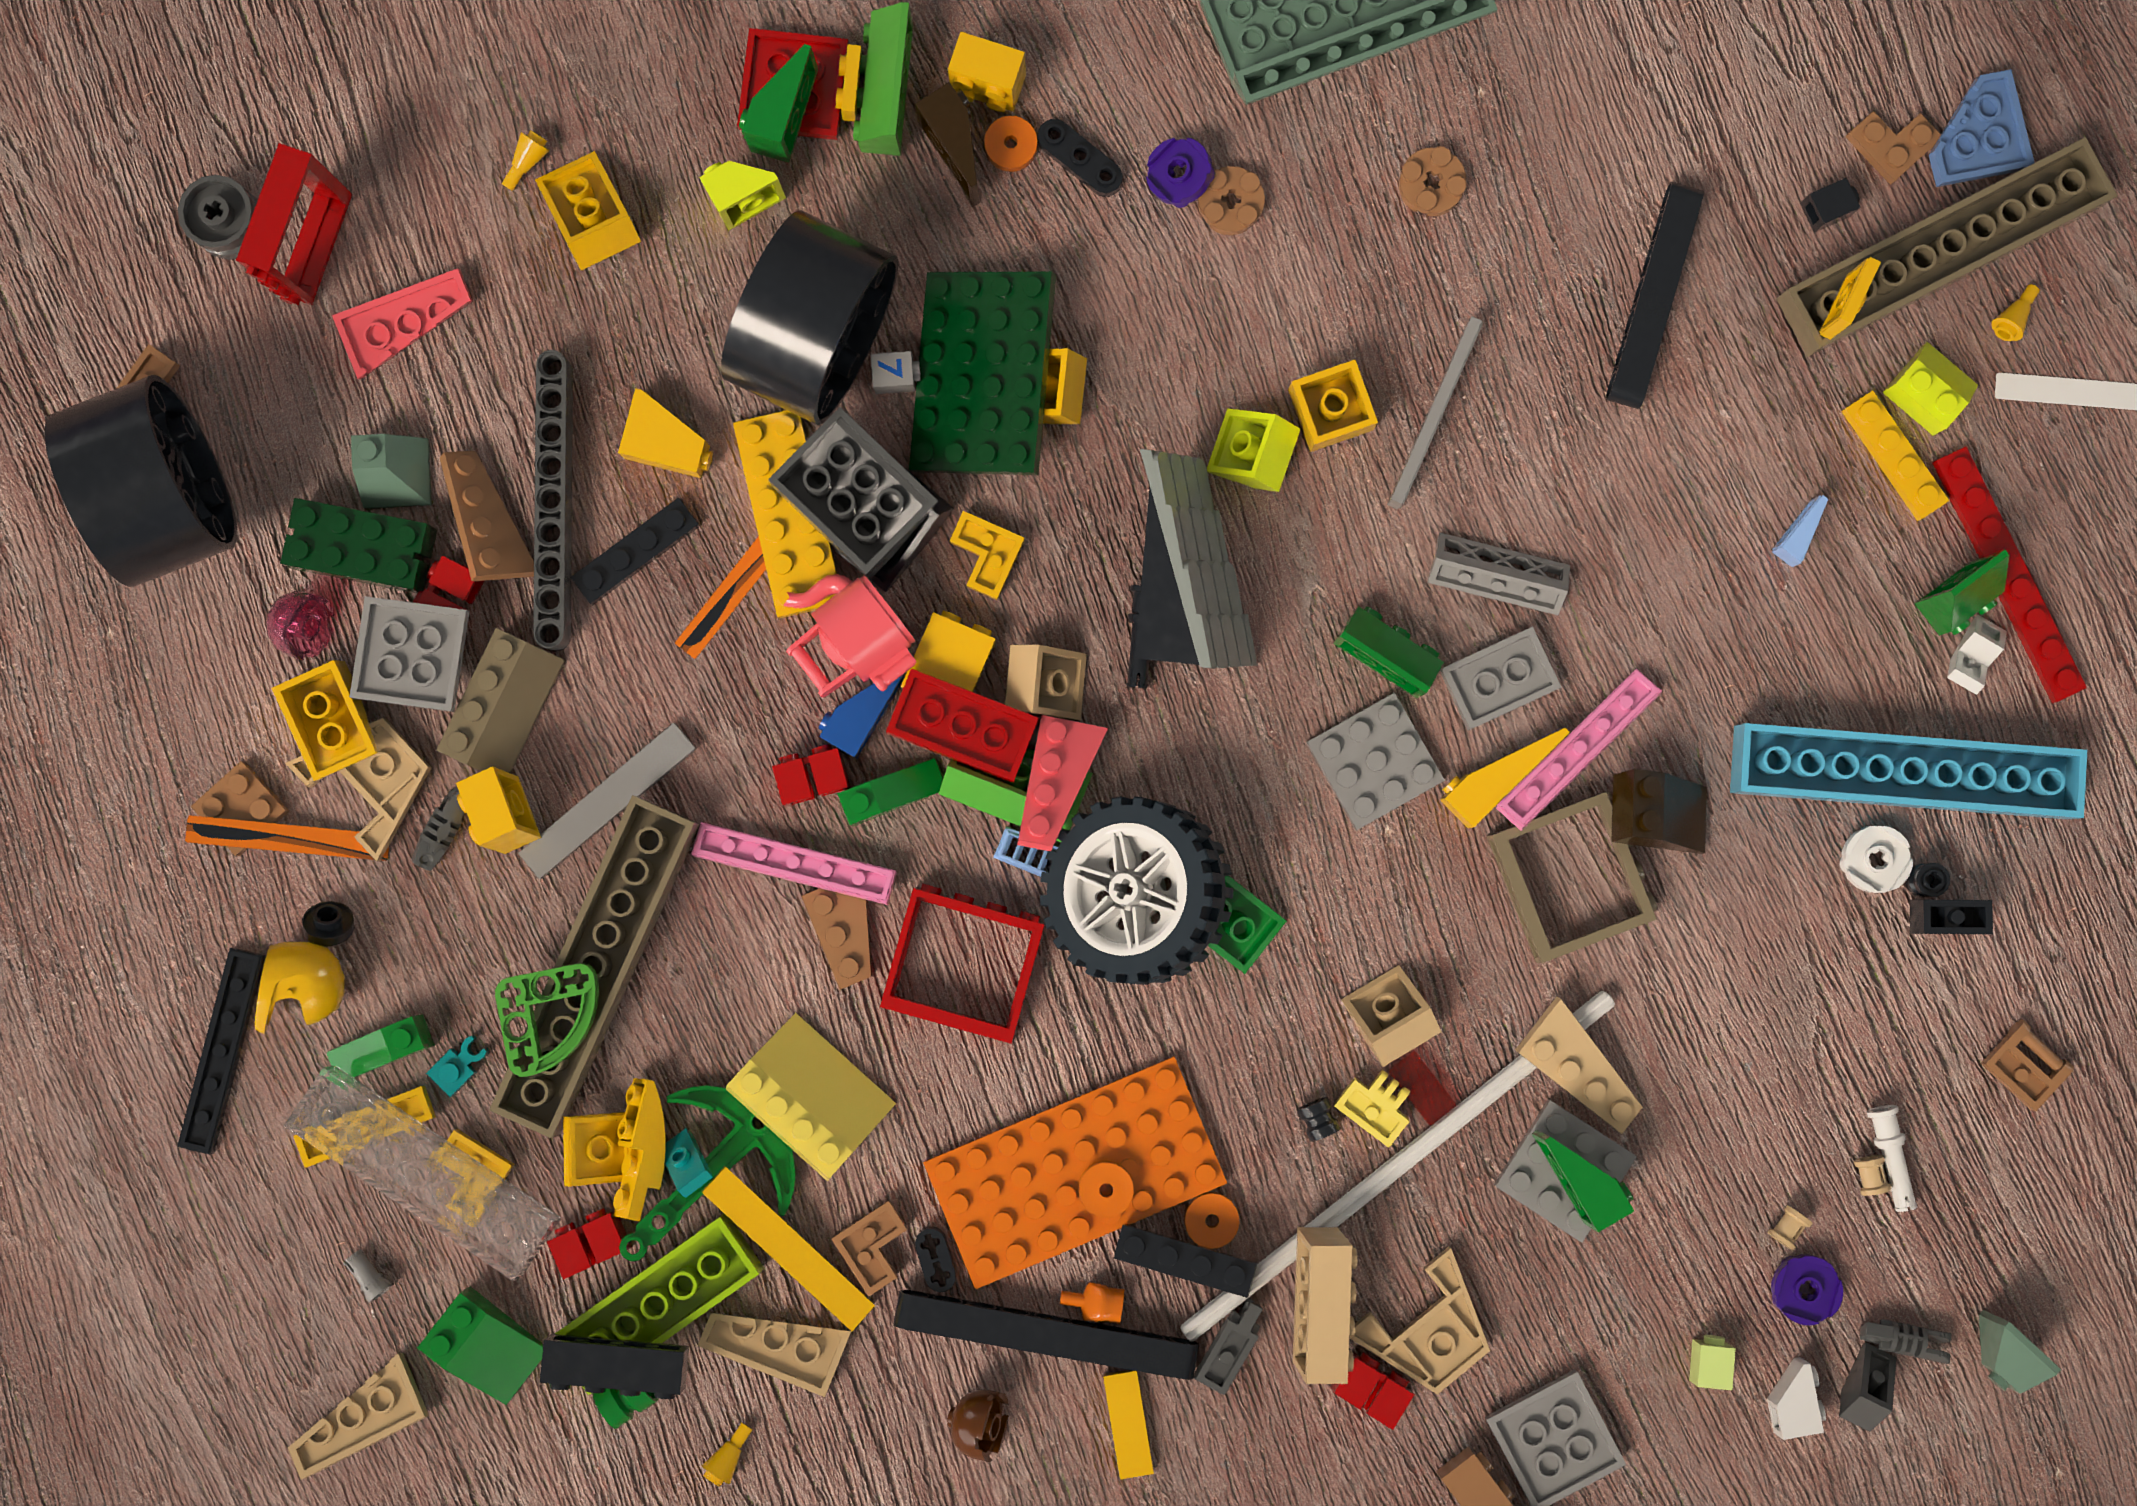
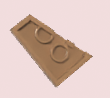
[801,888,872,990]

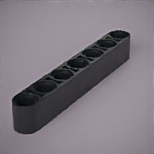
[1606,181,1704,409]

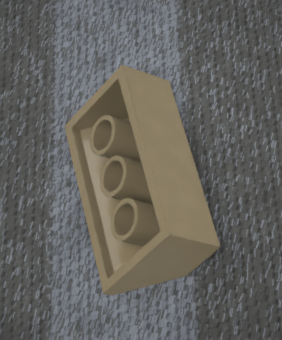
[436,628,566,773]

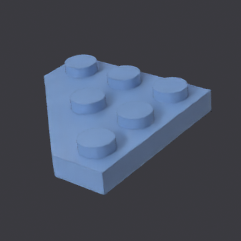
[1928,69,2035,187]

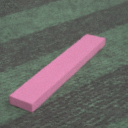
[1496,669,1662,831]
[691,822,897,905]

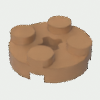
[1398,146,1466,216]
[1198,166,1265,235]

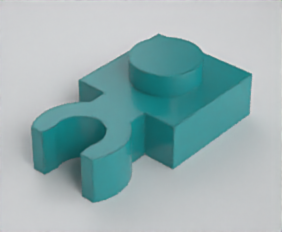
[426,1035,490,1097]

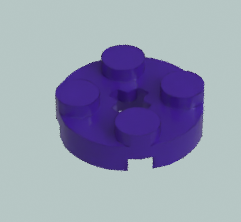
[1146,137,1215,208]
[1771,1254,1844,1326]

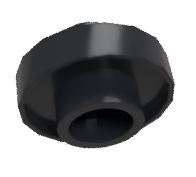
[302,901,355,947]

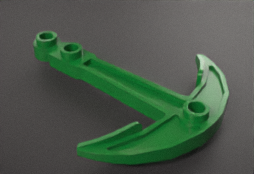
[619,1085,796,1261]

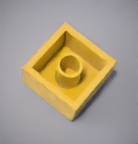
[948,31,1026,112]
[1288,360,1378,452]
[456,766,541,854]

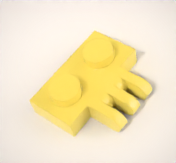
[1334,1070,1410,1148]

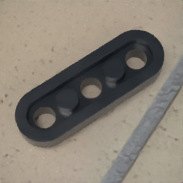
[1038,119,1123,197]

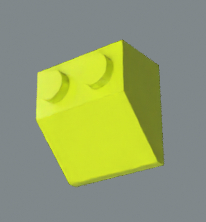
[699,161,786,230]
[1882,342,1978,436]
[1207,408,1300,492]

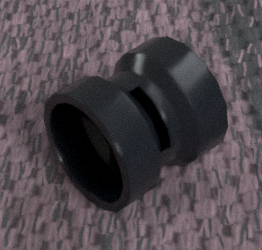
[1905,863,1950,897]
[1296,1096,1341,1142]

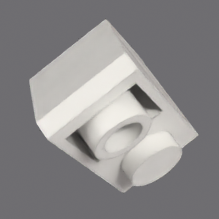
[1767,1357,1826,1440]

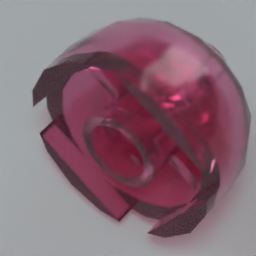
[266,591,334,660]

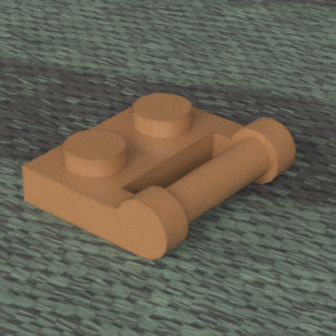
[1980,1019,2074,1112]

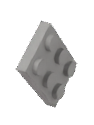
[1440,626,1562,731]

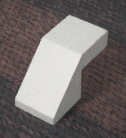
[1947,614,2007,695]

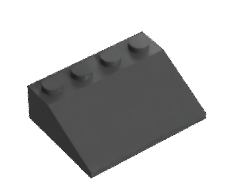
[768,407,938,580]

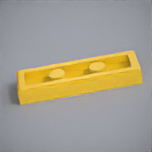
[1103,1370,1154,1480]

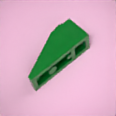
[837,758,943,826]
[326,1014,435,1084]

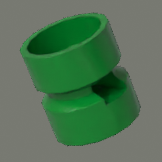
[592,1389,658,1429]

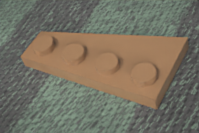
[440,451,534,581]

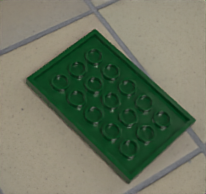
[909,271,1056,475]

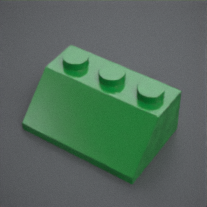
[1333,606,1444,699]

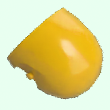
[255,942,345,1034]

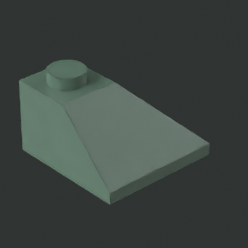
[351,434,432,509]
[1979,1310,2062,1394]

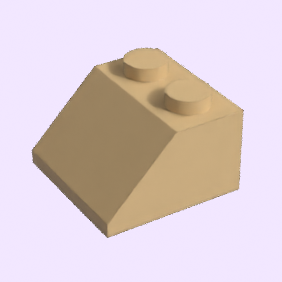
[1005,645,1087,720]
[1341,965,1441,1067]

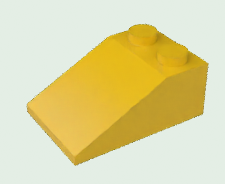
[535,151,641,271]
[1043,348,1087,424]
[271,660,378,781]

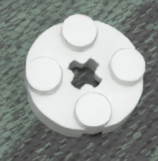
[1840,826,1913,893]

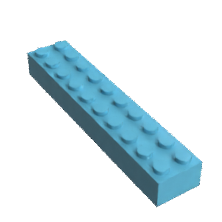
[1730,723,2087,820]

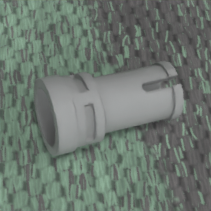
[343,1249,392,1303]

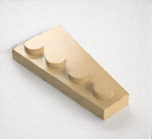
[1515,997,1643,1134]
[697,1313,851,1397]
[288,1353,429,1480]

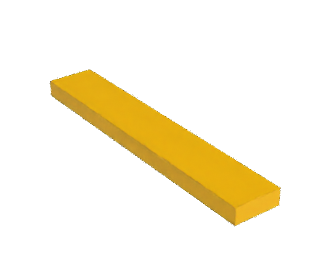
[701,1166,875,1331]

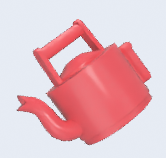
[784,574,917,698]

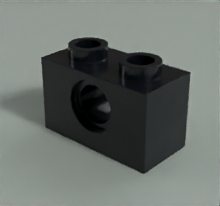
[1909,900,1993,934]

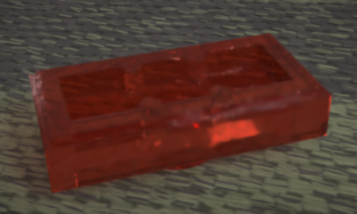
[1387,1050,1456,1126]

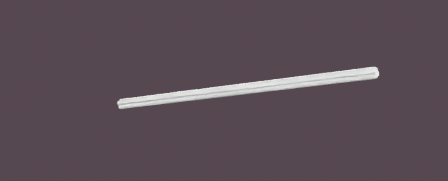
[1180,991,1615,1342]

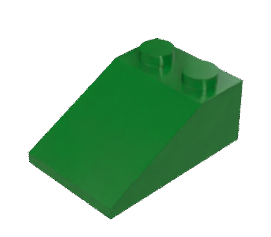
[739,44,818,163]
[1915,550,2009,636]
[1208,876,1287,974]
[1532,1130,1635,1233]
[417,1286,543,1405]

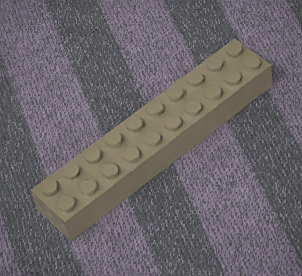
[1776,137,2118,357]
[489,795,700,1139]

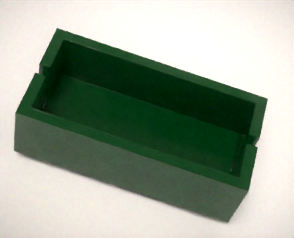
[280,498,437,593]

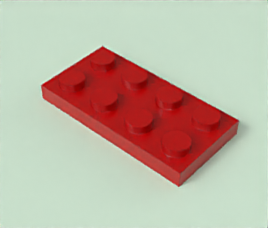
[886,669,1039,783]

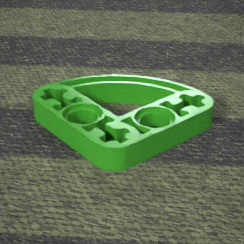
[495,963,599,1077]

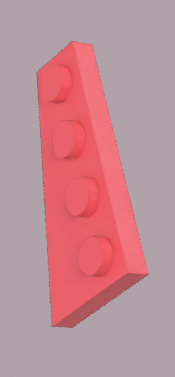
[332,268,473,380]
[1017,715,1108,852]

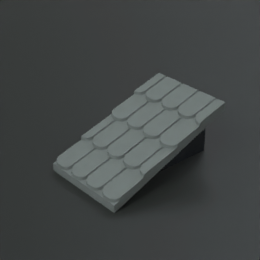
[1135,449,1258,668]

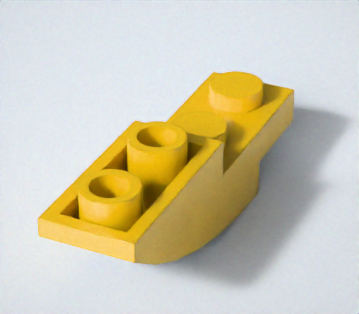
[613,1078,666,1222]

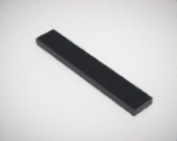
[177,947,266,1155]

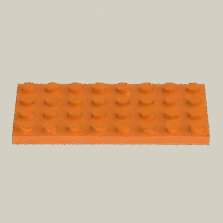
[923,1056,1227,1290]

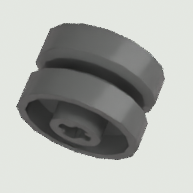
[177,175,258,260]

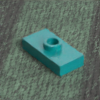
[665,1128,713,1198]

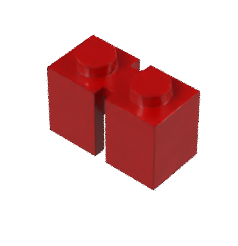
[413,556,485,611]
[772,744,851,807]
[547,1208,632,1280]
[1330,1352,1415,1430]

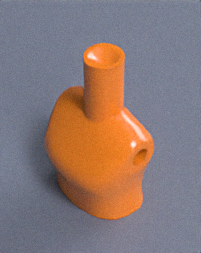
[1060,1282,1125,1325]

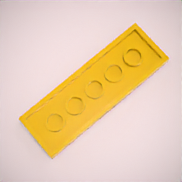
[733,410,837,619]

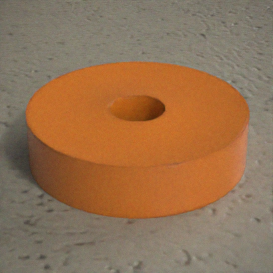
[984,116,1038,172]
[1079,1161,1134,1218]
[1184,1192,1239,1249]

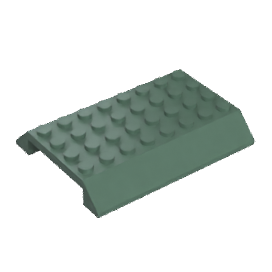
[1199,0,1498,105]

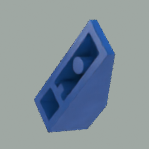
[818,672,907,759]

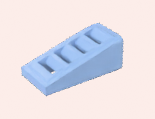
[1772,495,1828,567]
[993,826,1058,877]

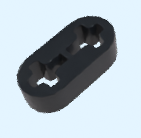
[915,1226,957,1292]

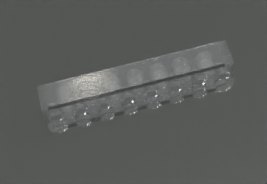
[284,1065,561,1281]

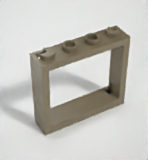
[1486,792,1657,963]

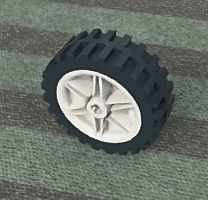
[1040,796,1233,985]

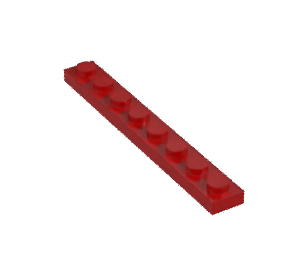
[1932,446,2087,703]

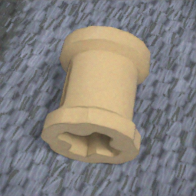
[1853,1155,1892,1196]
[1767,1205,1813,1251]

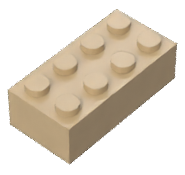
[1293,1227,1357,1384]

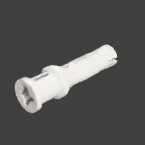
[1866,1105,1918,1212]

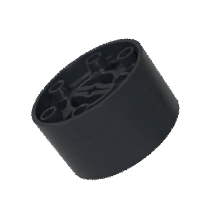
[721,210,899,425]
[45,375,237,587]

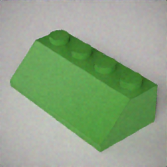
[853,2,913,156]
[939,748,1093,842]

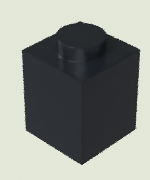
[1800,178,1861,233]

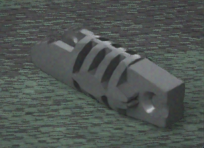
[411,786,464,871]
[1860,1319,1952,1364]

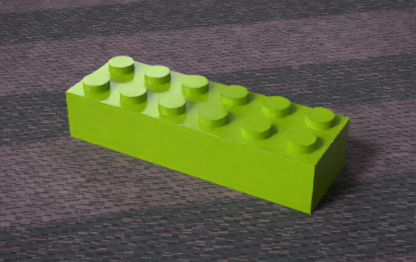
[554,1213,764,1395]

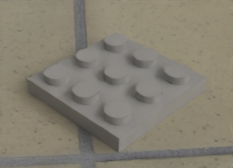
[349,596,470,712]
[1306,692,1445,831]
[1494,1099,1637,1243]
[1485,1369,1626,1506]

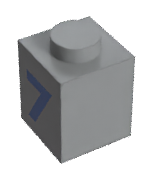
[871,351,921,394]

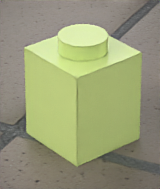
[1689,1335,1736,1390]

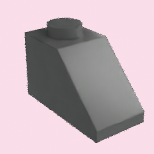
[1839,1342,1897,1432]

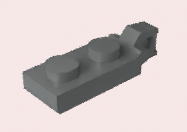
[1194,1298,1263,1395]

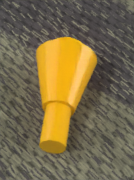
[501,130,550,191]
[1991,284,2040,341]
[701,1422,753,1487]

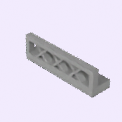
[1427,533,1570,615]

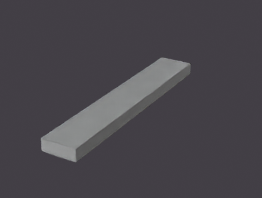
[1387,316,1483,510]
[518,723,697,879]

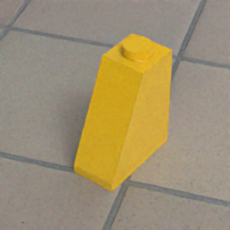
[618,388,713,478]

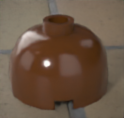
[947,1389,1009,1462]

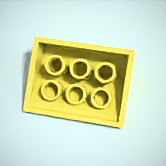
[726,1013,896,1181]

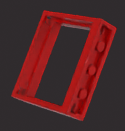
[236,143,353,306]
[880,883,1045,1044]

